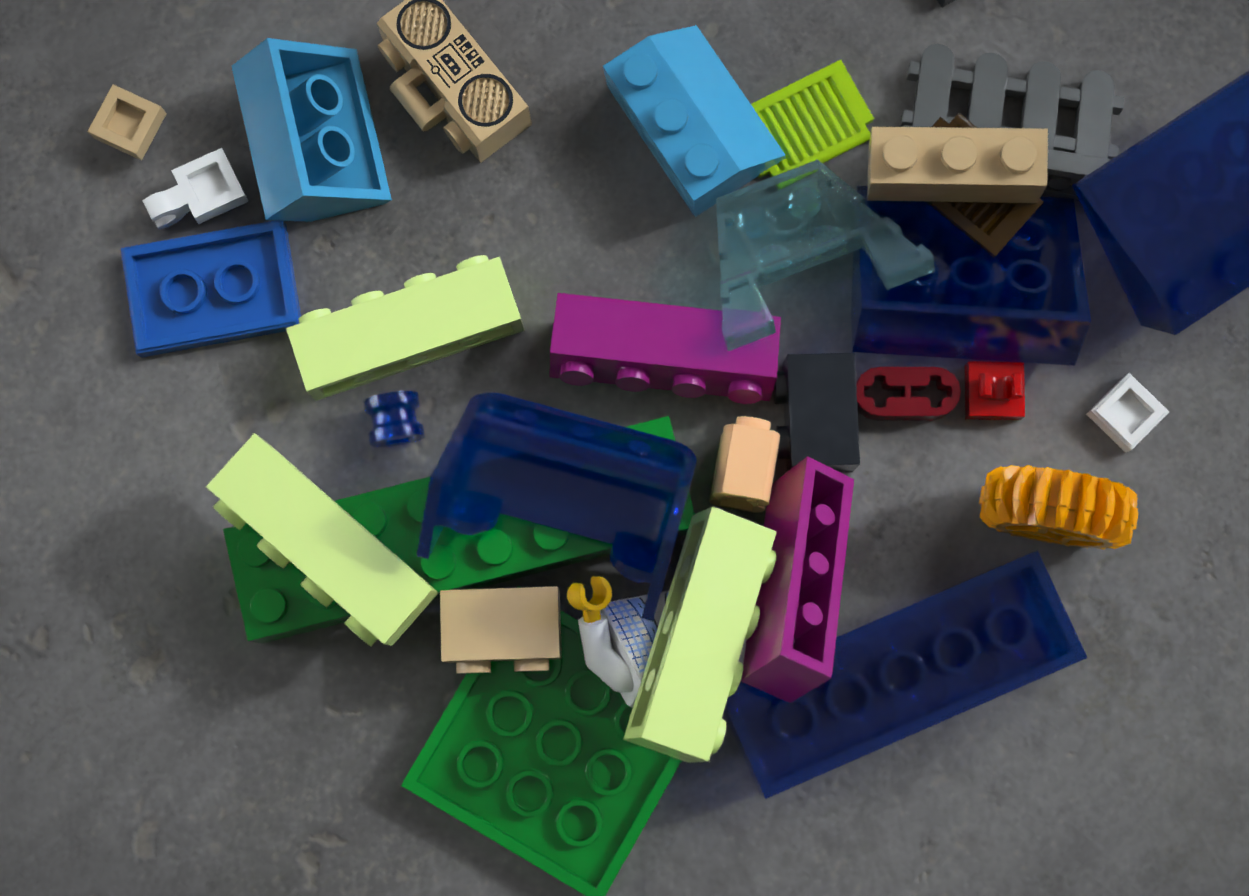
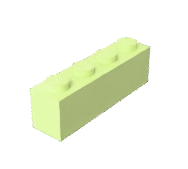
[286,255,524,401]
[206,433,439,646]
[623,506,776,763]

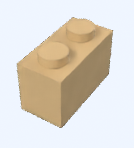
[440,586,562,674]

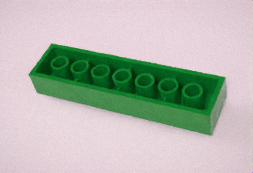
[223,416,695,644]

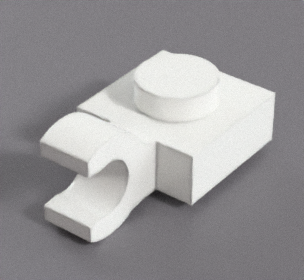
[142,148,248,230]

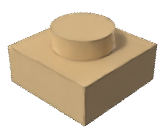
[87,84,167,161]

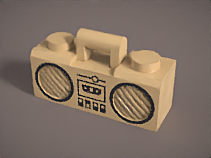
[377,0,532,163]

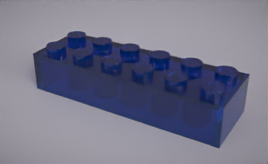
[724,550,1088,799]

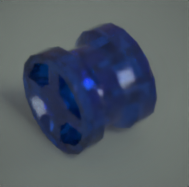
[363,391,425,447]

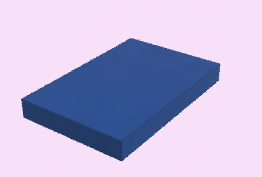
[120,220,301,358]

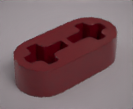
[856,367,961,421]

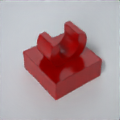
[964,361,1025,420]

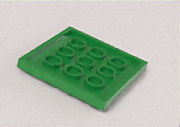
[401,586,682,896]

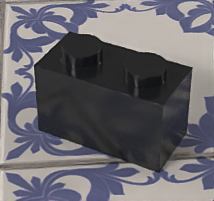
[773,353,860,472]

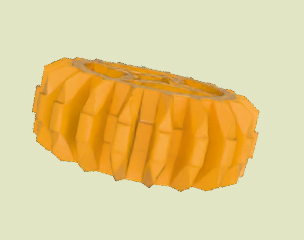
[979,465,1139,550]

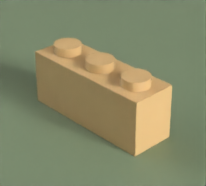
[867,127,1048,203]

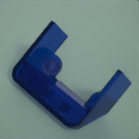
[417,392,697,621]

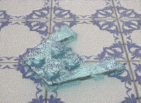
[716,160,934,351]

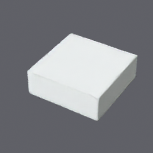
[1086,373,1169,453]

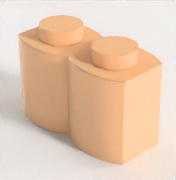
[709,416,780,513]

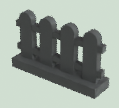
[900,44,1124,206]

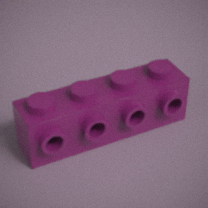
[549,293,781,404]
[741,456,854,703]

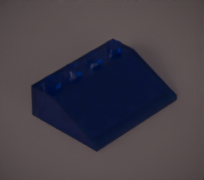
[1072,70,1249,335]
[851,186,1091,366]

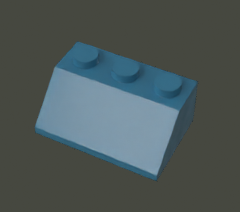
[603,25,786,217]
[232,38,392,222]

